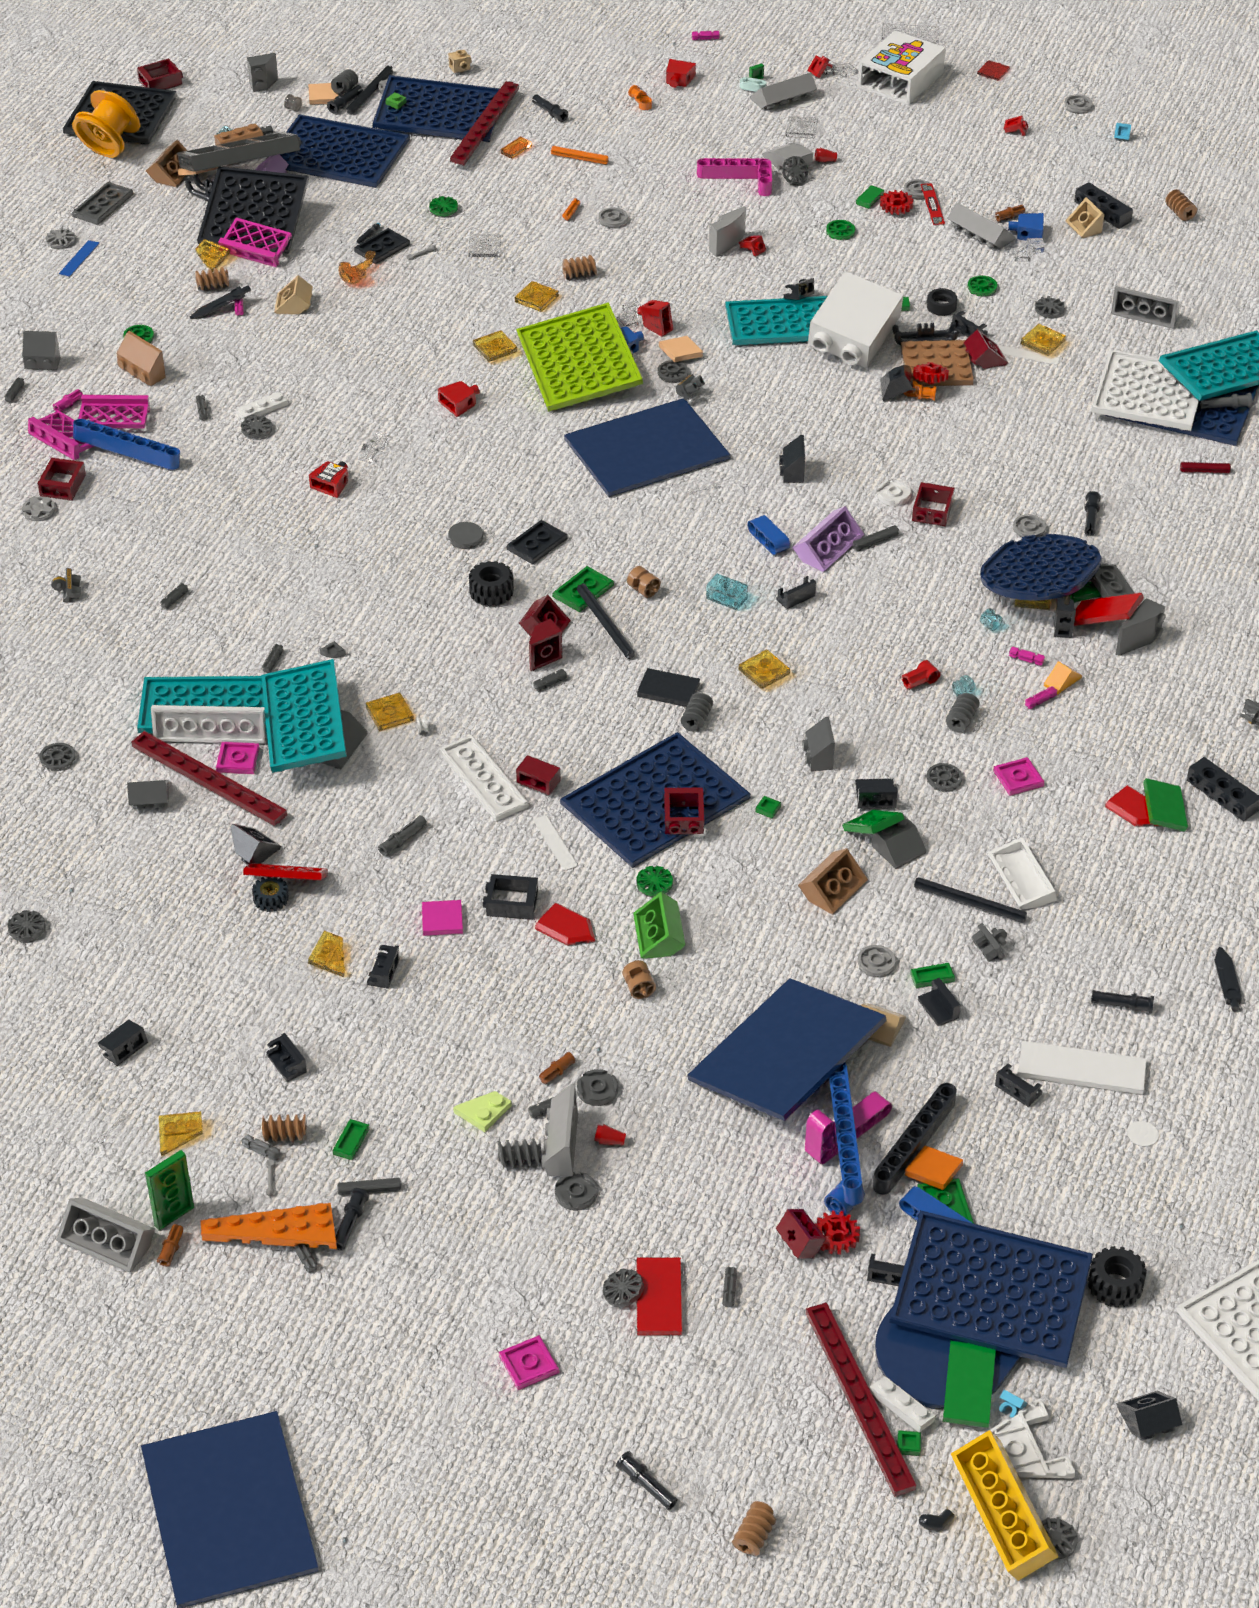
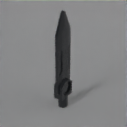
[190,285,251,319]
[1214,947,1242,1012]

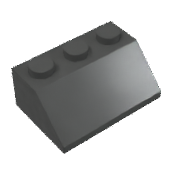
[321,710,368,770]

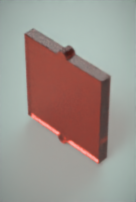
[977,60,1010,81]

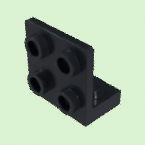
[855,779,898,809]

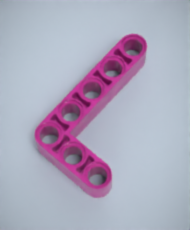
[697,158,772,196]
[805,1091,893,1164]

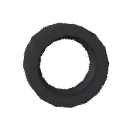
[927,288,958,316]

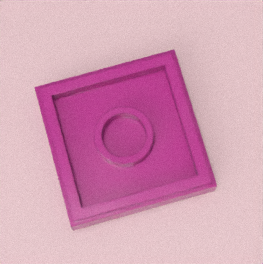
[216,742,260,774]
[993,757,1044,796]
[422,900,463,936]
[499,1335,559,1390]

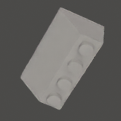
[750,72,817,110]
[947,202,1016,249]
[1111,286,1180,329]
[542,1084,578,1176]
[56,1197,155,1272]

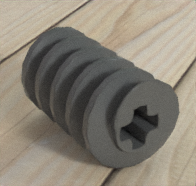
[331,69,358,94]
[681,692,713,731]
[946,693,980,732]
[498,1138,542,1168]

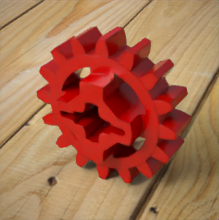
[880,190,914,215]
[913,362,949,385]
[814,1210,860,1255]

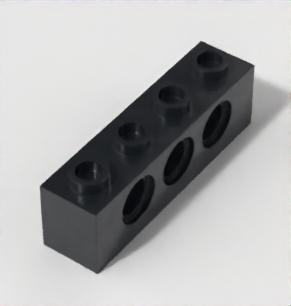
[1074,182,1133,229]
[1187,757,1259,822]

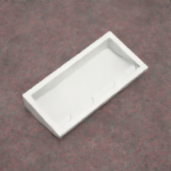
[987,837,1057,909]

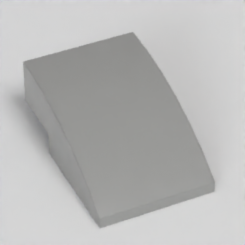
[762,143,813,172]
[709,206,746,257]

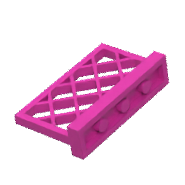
[218,218,292,268]
[78,395,150,429]
[28,411,94,460]

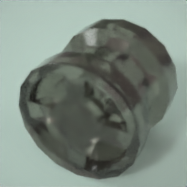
[284,94,302,112]

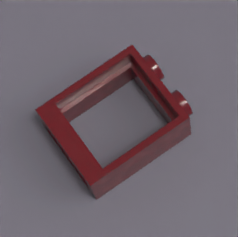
[137,58,183,90]
[37,457,86,501]
[912,482,955,527]
[664,788,704,834]

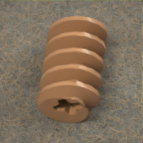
[1165,189,1198,221]
[562,255,597,279]
[195,267,229,291]
[262,1114,307,1142]
[732,1501,776,1556]

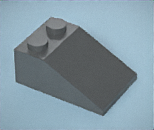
[1115,598,1166,656]

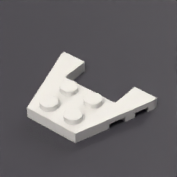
[990,1398,1076,1478]

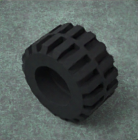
[469,561,514,606]
[1088,1246,1147,1307]

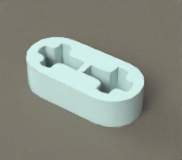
[740,77,767,92]

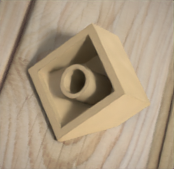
[274,275,313,314]

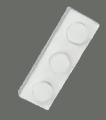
[236,392,288,421]
[869,1376,936,1433]

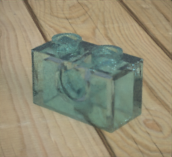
[706,573,748,611]

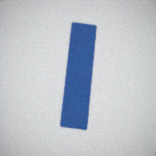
[59,240,99,276]

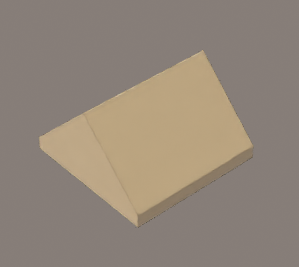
[1065,197,1104,238]
[861,1003,906,1047]

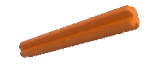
[551,146,609,165]

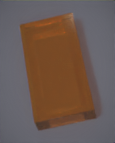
[501,136,532,159]

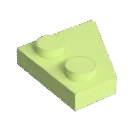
[453,1091,512,1132]

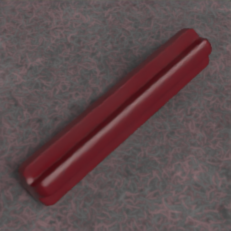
[1180,462,1231,473]

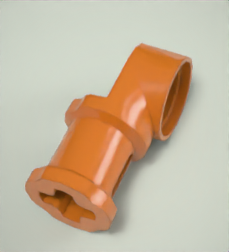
[628,85,652,110]
[904,381,936,401]

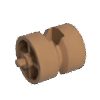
[627,566,661,598]
[622,960,656,999]

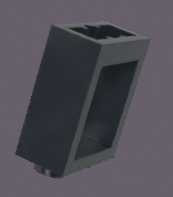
[483,874,538,920]

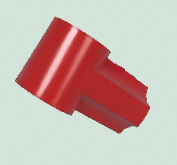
[901,660,941,689]

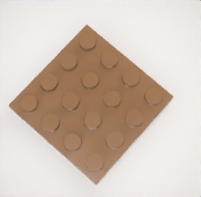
[901,340,973,386]

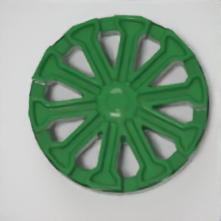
[429,196,458,216]
[826,220,855,240]
[967,275,998,297]
[123,325,154,343]
[636,865,673,896]

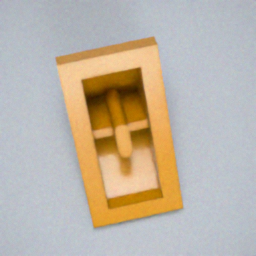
[1044,661,1082,695]

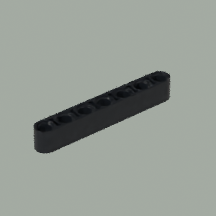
[873,1083,957,1195]

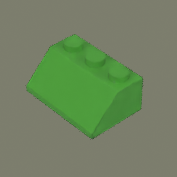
[633,892,686,959]

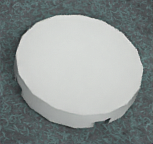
[877,480,911,506]

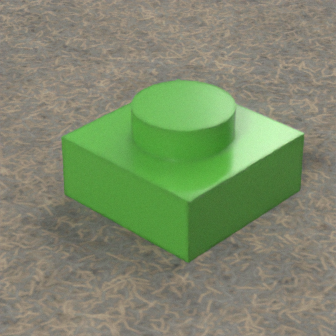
[386,93,406,109]

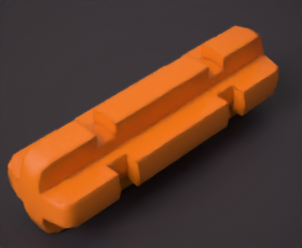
[562,198,581,221]

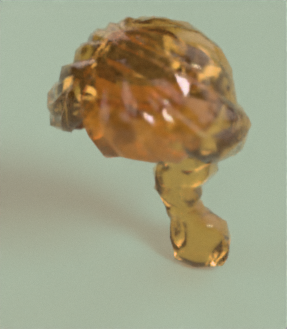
[338,251,376,284]

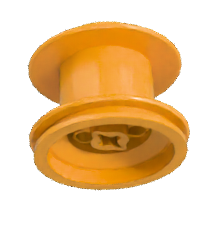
[72,90,140,158]

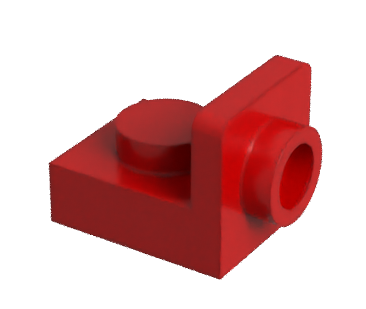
[807,55,833,78]
[1004,115,1028,136]
[739,236,766,256]

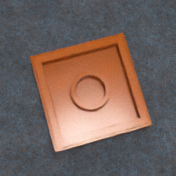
[905,1145,963,1190]

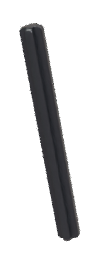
[346,65,393,115]
[577,583,635,659]
[914,877,1027,923]

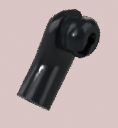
[919,1509,954,1531]

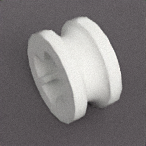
[415,716,428,733]

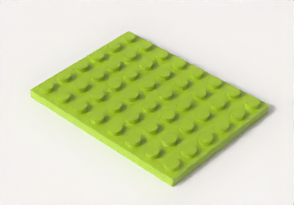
[516,302,643,412]

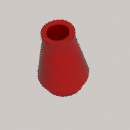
[814,147,837,162]
[594,1124,626,1146]

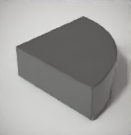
[320,641,346,658]

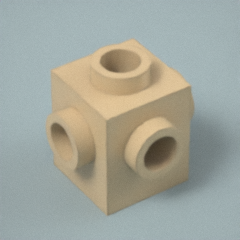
[448,50,472,73]

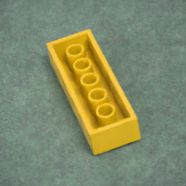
[951,1430,1059,1581]

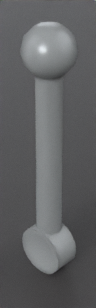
[407,245,436,260]
[266,1159,275,1196]

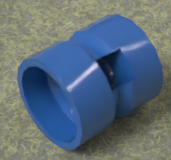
[824,1180,865,1216]

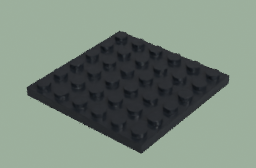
[63,81,177,144]
[197,166,309,254]

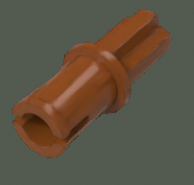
[995,205,1025,222]
[539,1052,576,1084]
[157,1224,184,1267]

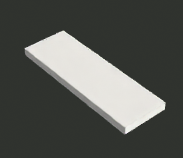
[151,705,267,744]
[439,735,529,822]
[1018,1041,1146,1095]

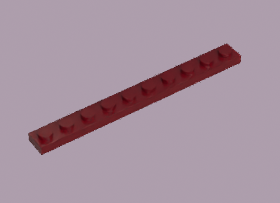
[450,81,519,166]
[131,731,287,826]
[806,1302,916,1497]

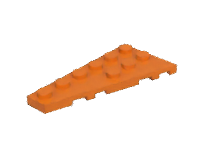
[200,1202,337,1249]

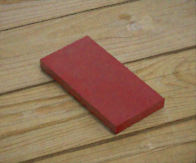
[1074,593,1144,626]
[243,863,328,880]
[637,1257,682,1336]

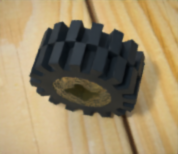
[252,877,289,912]

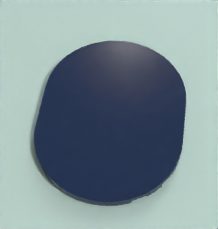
[980,534,1102,600]
[875,1306,1022,1409]

